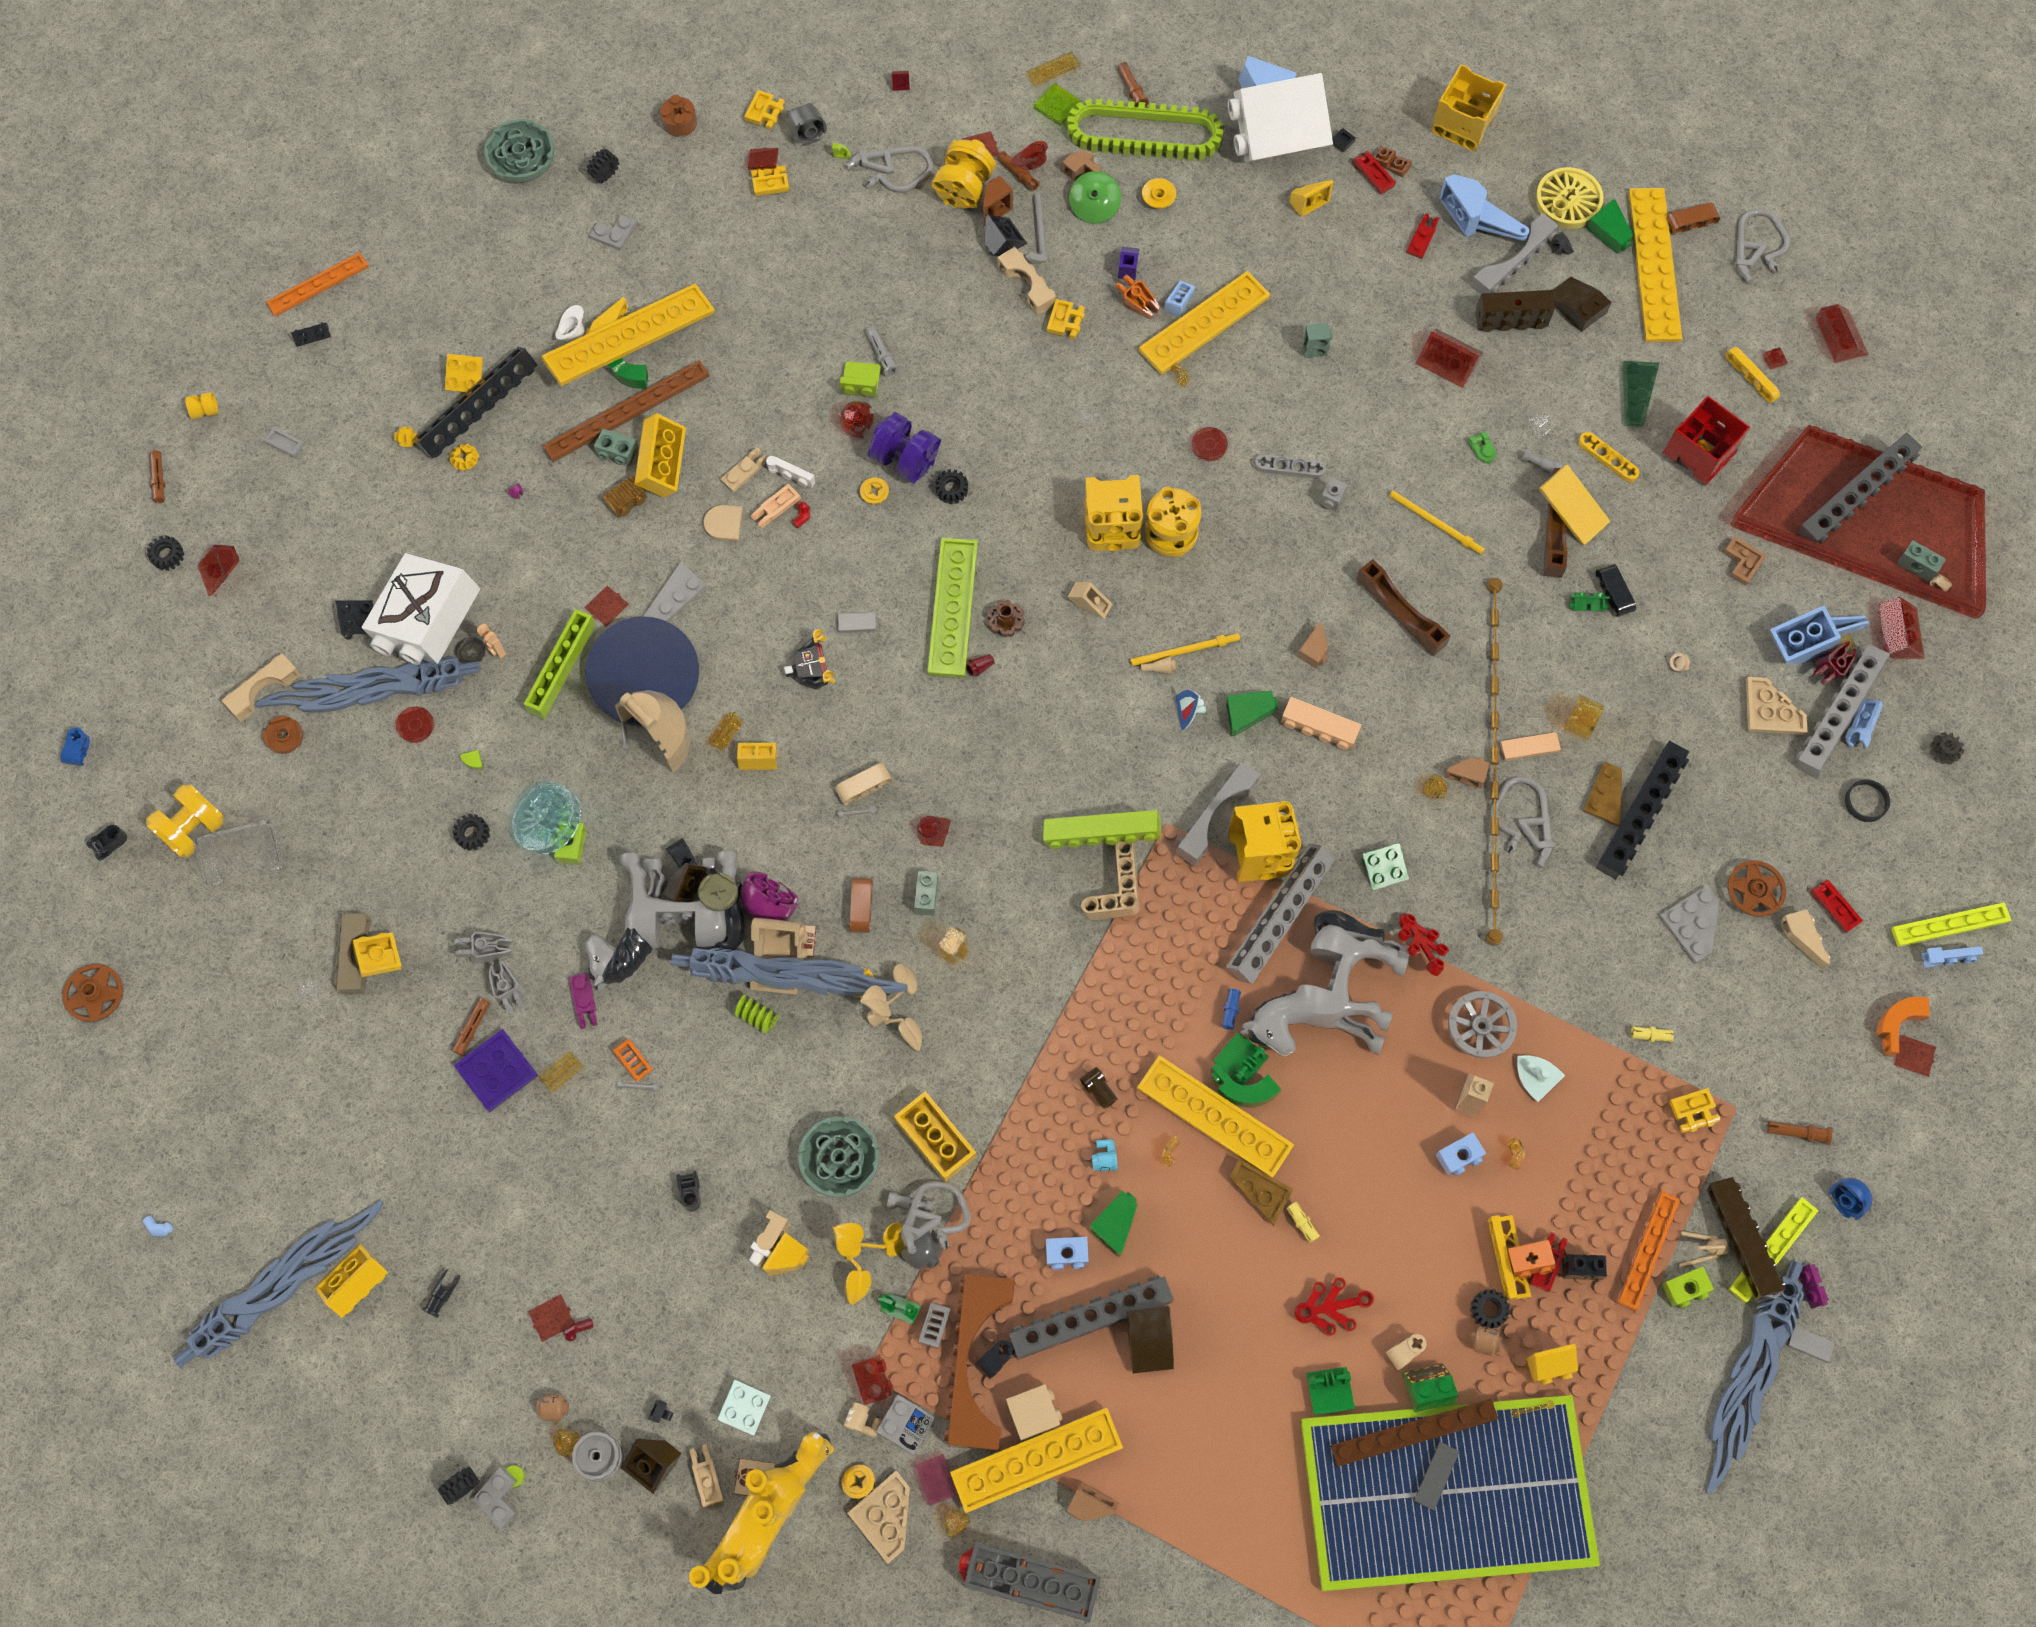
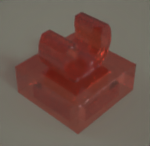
[1763,347,1788,370]

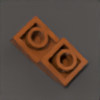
[1373,146,1412,178]

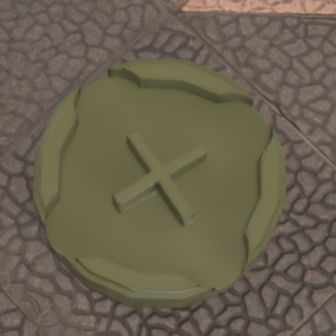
[698,873,738,911]

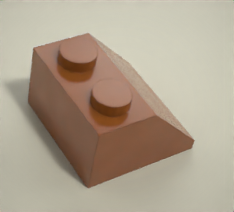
[983,176,1013,226]

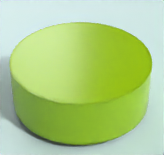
[506,1465,525,1488]

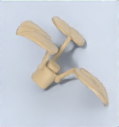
[860,964,922,1052]

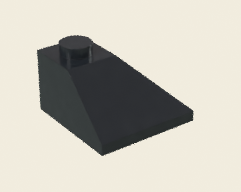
[985,215,1027,256]

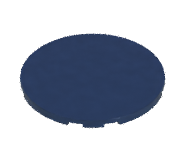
[585,617,699,726]

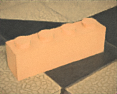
[1281,697,1362,750]

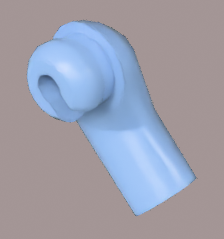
[142,1216,173,1237]

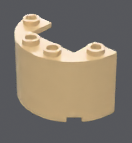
[750,918,808,995]

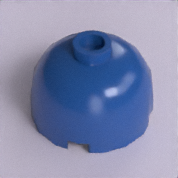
[1829,1178,1873,1220]

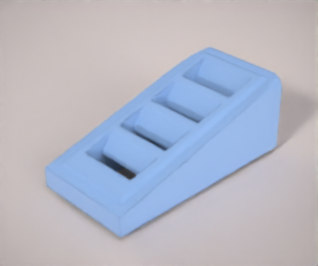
[1164,281,1196,317]

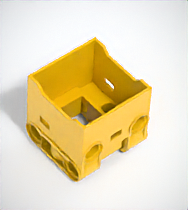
[1432,64,1507,151]
[1084,475,1143,551]
[1228,801,1301,883]

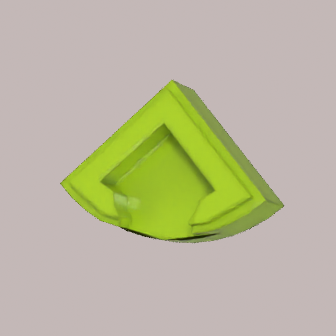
[832,143,851,159]
[460,750,484,769]

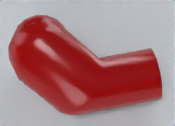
[792,501,810,529]

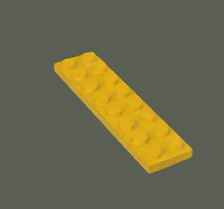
[1139,271,1270,375]
[1137,1055,1294,1178]
[950,1408,1123,1513]

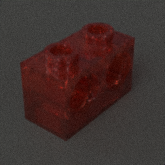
[852,1354,893,1405]

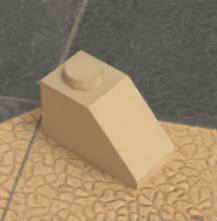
[1068,582,1113,619]

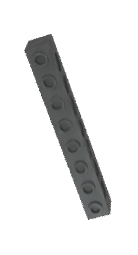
[1797,432,1922,546]
[1009,1275,1174,1360]

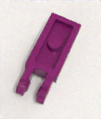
[569,973,598,1029]

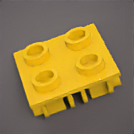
[445,354,483,392]

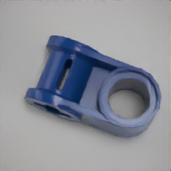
[61,728,90,766]

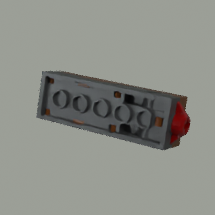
[958,1543,1101,1622]

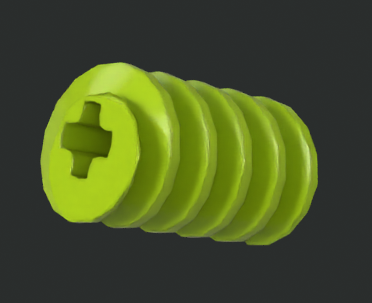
[735,994,780,1034]

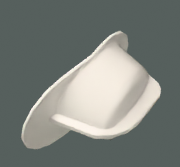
[555,305,585,343]

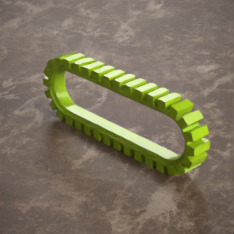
[1067,98,1223,161]

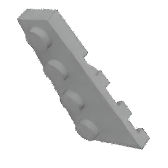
[643,562,707,622]

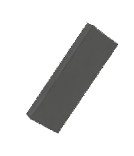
[1414,1442,1460,1511]

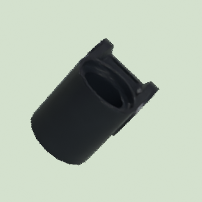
[86,824,127,860]
[666,838,697,869]
[676,1170,701,1212]
[975,1340,1014,1379]

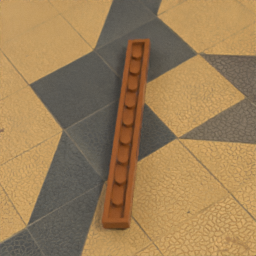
[543,360,710,462]

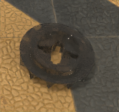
[456,637,486,664]

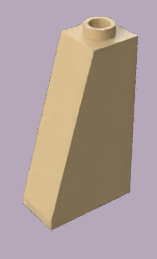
[1455,1074,1494,1118]

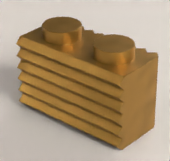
[602,476,647,518]

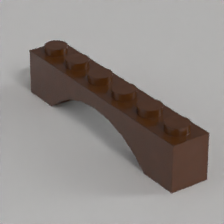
[1543,468,1573,578]
[1357,559,1451,656]

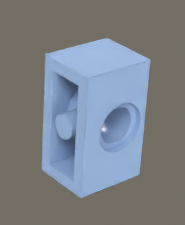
[1436,1132,1486,1176]
[1046,1237,1089,1270]

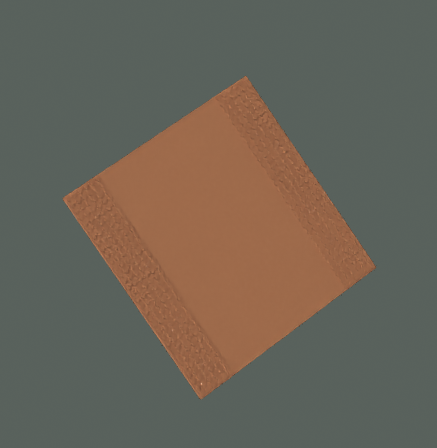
[866,824,1736,1627]

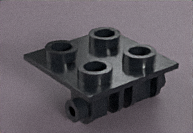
[335,600,374,640]

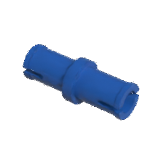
[1221,988,1241,1030]

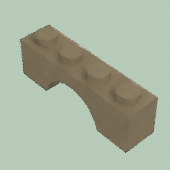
[334,914,371,994]

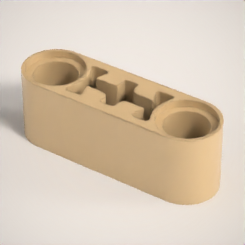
[835,763,893,806]

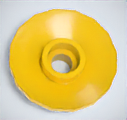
[1142,178,1176,209]

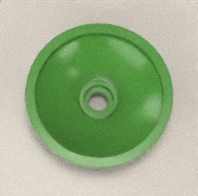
[1069,171,1121,224]

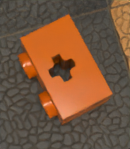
[1508,1240,1555,1279]

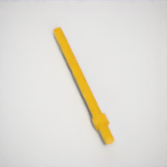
[1389,490,1485,555]
[1130,633,1240,666]

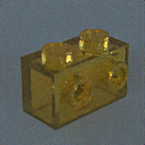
[938,927,969,966]

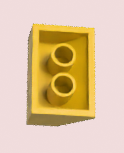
[314,1243,388,1318]

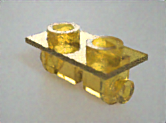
[709,712,743,752]

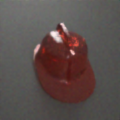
[1011,141,1048,170]
[917,816,951,847]

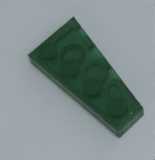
[1623,361,1660,427]

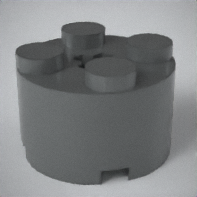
[787,103,827,146]

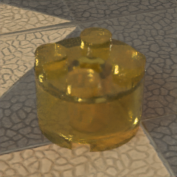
[1564,695,1605,740]

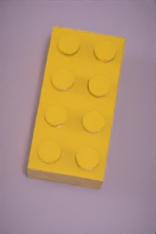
[634,413,686,497]
[894,1091,977,1182]

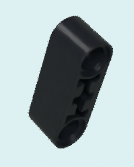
[1595,564,1636,617]

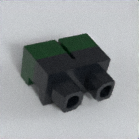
[1562,1254,1607,1280]

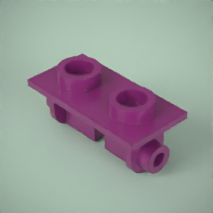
[1799,1264,1829,1309]

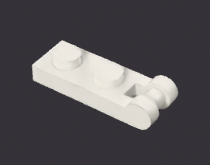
[766,456,815,488]

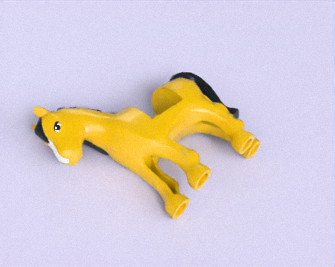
[689,1432,834,1594]

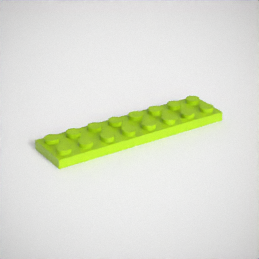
[928,538,978,678]

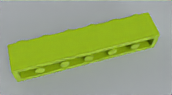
[524,609,596,720]
[1043,810,1161,849]

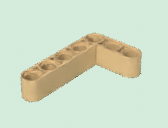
[1081,842,1140,920]

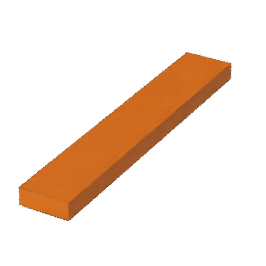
[266,252,369,317]
[1616,1191,1681,1312]

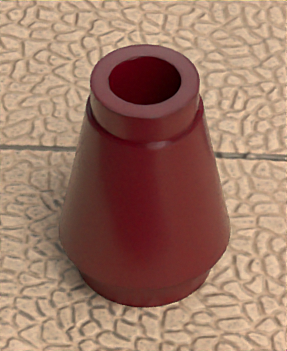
[966,654,995,677]

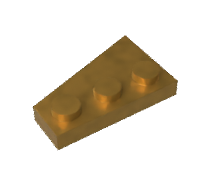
[1583,762,1623,827]
[1230,1159,1293,1226]

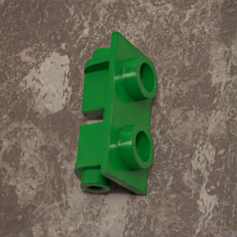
[1568,592,1610,612]
[878,1293,921,1325]

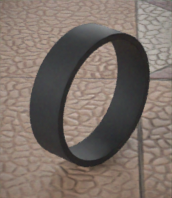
[1845,779,1890,822]

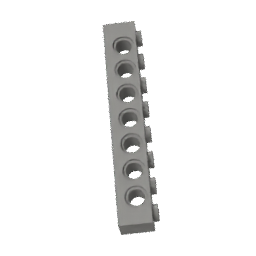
[1795,644,1890,778]
[1227,843,1334,984]

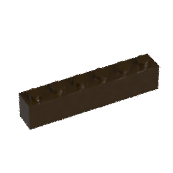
[1707,1177,1785,1303]

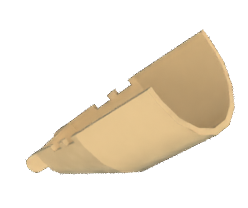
[615,690,691,773]

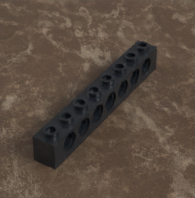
[413,347,538,459]
[1595,740,1690,880]

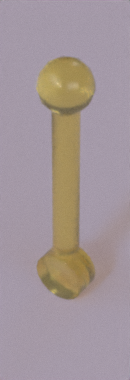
[1511,1401,1555,1418]

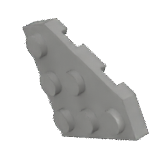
[1659,886,1719,964]

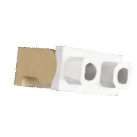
[749,1210,792,1269]

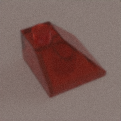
[198,545,239,596]

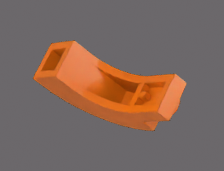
[1876,997,1930,1057]

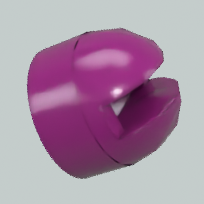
[507,483,523,499]

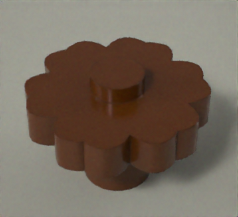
[987,600,1025,637]

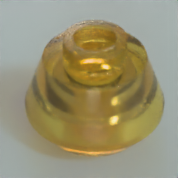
[1423,774,1447,799]
[553,1429,580,1458]
[943,1510,970,1538]

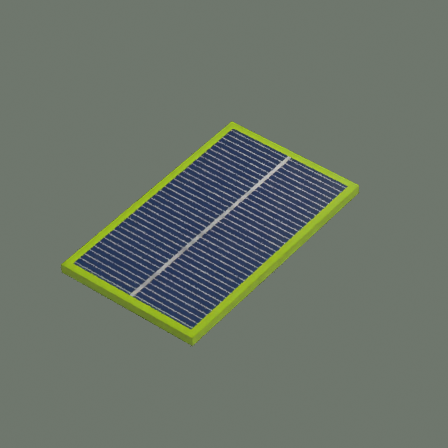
[1300,1395,1600,1592]

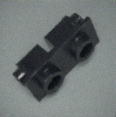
[291,322,331,347]

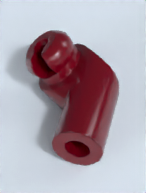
[563,1318,594,1341]

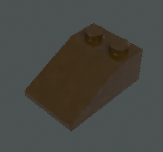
[1552,277,1612,332]

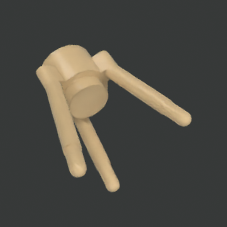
[1679,1231,1729,1268]

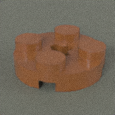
[263,716,303,754]

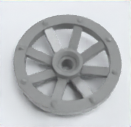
[1448,991,1517,1059]

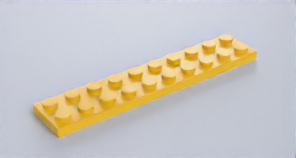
[1628,188,1682,342]
[542,283,715,386]

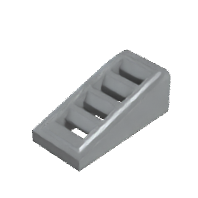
[919,1303,951,1349]

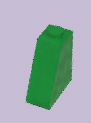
[1587,199,1633,254]
[1226,690,1277,737]
[1089,1190,1138,1257]

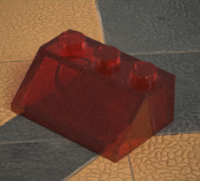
[1815,304,1869,363]
[1415,329,1483,388]
[1878,597,1925,659]

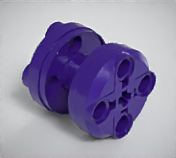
[867,412,941,484]

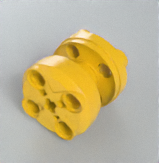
[931,140,996,208]
[1145,487,1201,557]
[146,784,224,858]

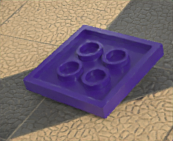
[454,1029,539,1113]

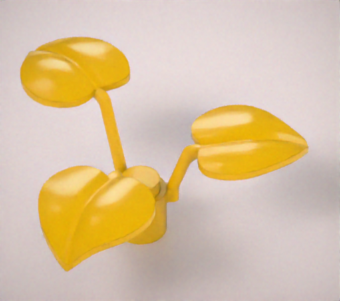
[833,1222,905,1305]

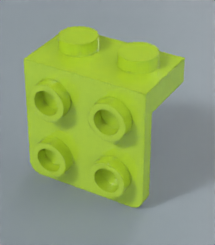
[840,361,881,397]

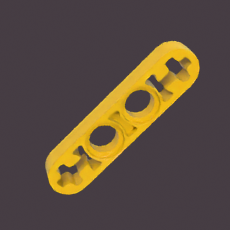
[1725,347,1780,403]
[1578,432,1640,483]

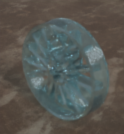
[512,782,581,854]

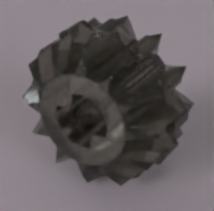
[1929,732,1965,765]

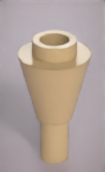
[1141,656,1176,675]

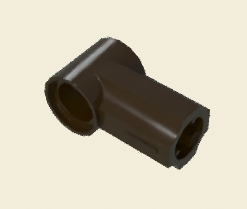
[1080,1067,1118,1109]

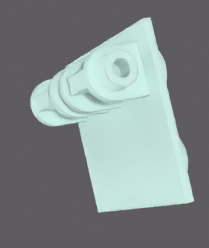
[717,1380,771,1436]

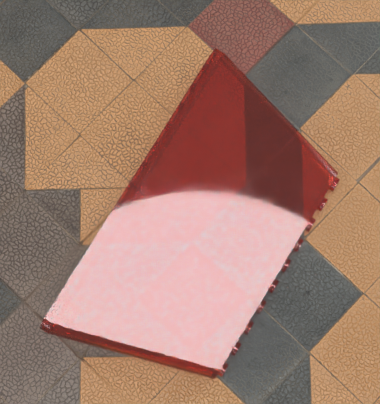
[1731,425,1986,619]

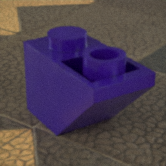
[1118,247,1139,280]

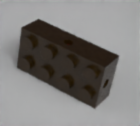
[1475,290,1555,332]

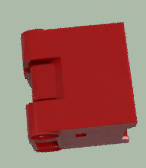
[1662,395,1750,485]

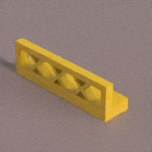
[1487,1215,1531,1301]

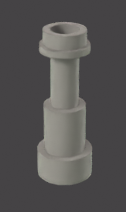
[1522,450,1564,475]
[887,1192,933,1213]

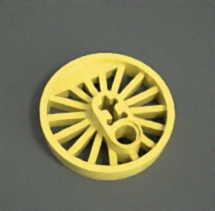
[1536,167,1604,229]

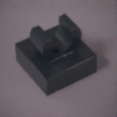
[1551,231,1574,255]
[648,1400,674,1423]

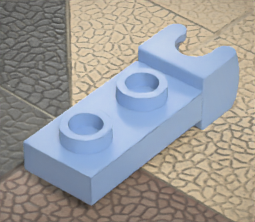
[1846,699,1883,749]
[1921,947,1983,968]

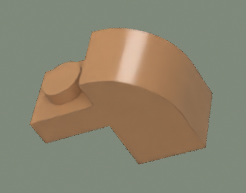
[1062,151,1102,181]

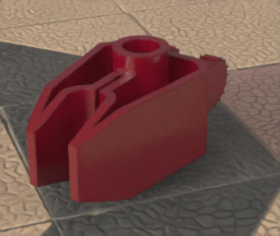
[1813,641,1856,686]

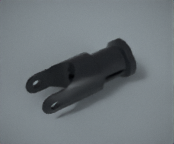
[421,1269,460,1318]

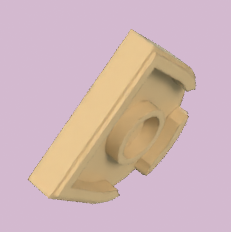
[704,505,743,542]

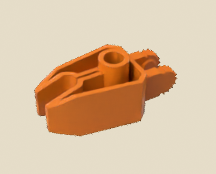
[1115,275,1159,319]

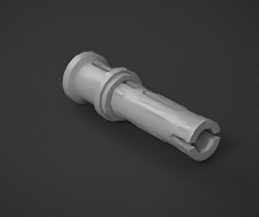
[866,326,899,376]

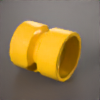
[185,392,219,420]

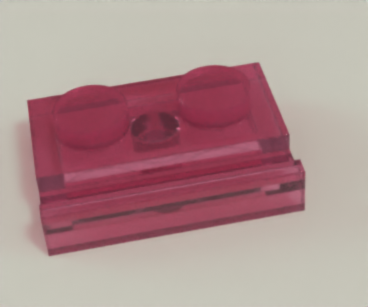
[915,1454,958,1506]

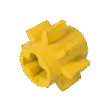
[394,426,418,447]

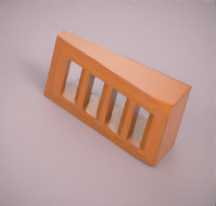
[612,1038,653,1082]

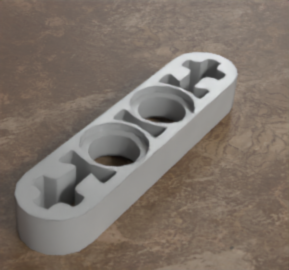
[1255,454,1326,479]

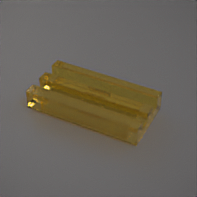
[539,1052,584,1093]

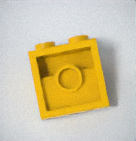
[353,932,401,977]

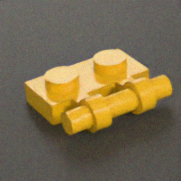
[744,90,785,130]
[751,164,789,196]
[1047,299,1085,339]
[1669,1088,1720,1133]

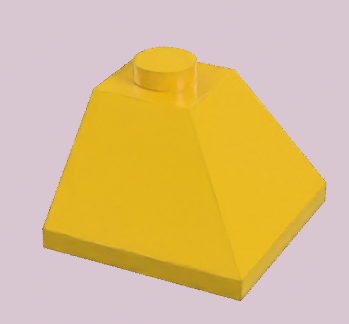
[1290,180,1334,217]
[762,1233,810,1276]

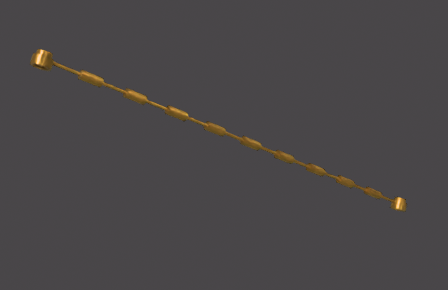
[1486,578,1503,946]

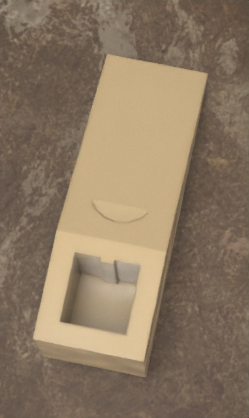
[1780,909,1830,969]

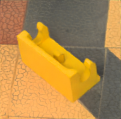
[737,743,777,770]

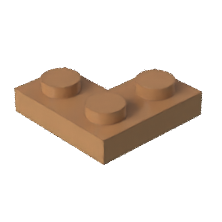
[1724,536,1767,585]

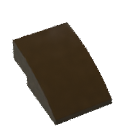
[1126,1306,1174,1374]

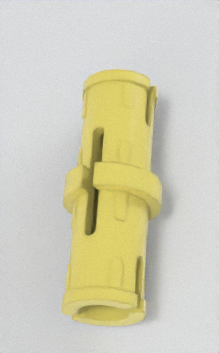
[1631,1026,1674,1043]
[1286,1202,1320,1243]

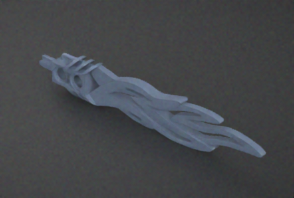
[255,657,481,713]
[671,948,908,996]
[173,1200,383,1368]
[1706,1260,1804,1493]

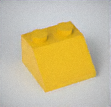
[1526,1344,1578,1386]

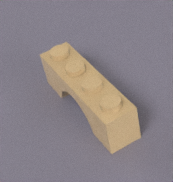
[998,247,1056,315]
[222,653,301,722]

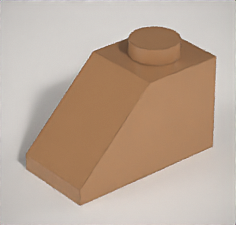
[1298,622,1328,669]
[1444,757,1490,789]
[1067,1482,1119,1522]

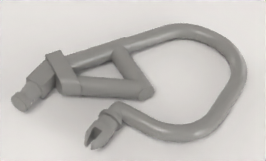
[845,146,934,192]
[1735,209,1790,284]
[1491,777,1554,868]
[900,1181,971,1254]

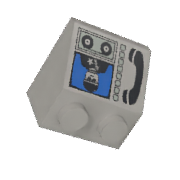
[876,1395,935,1455]

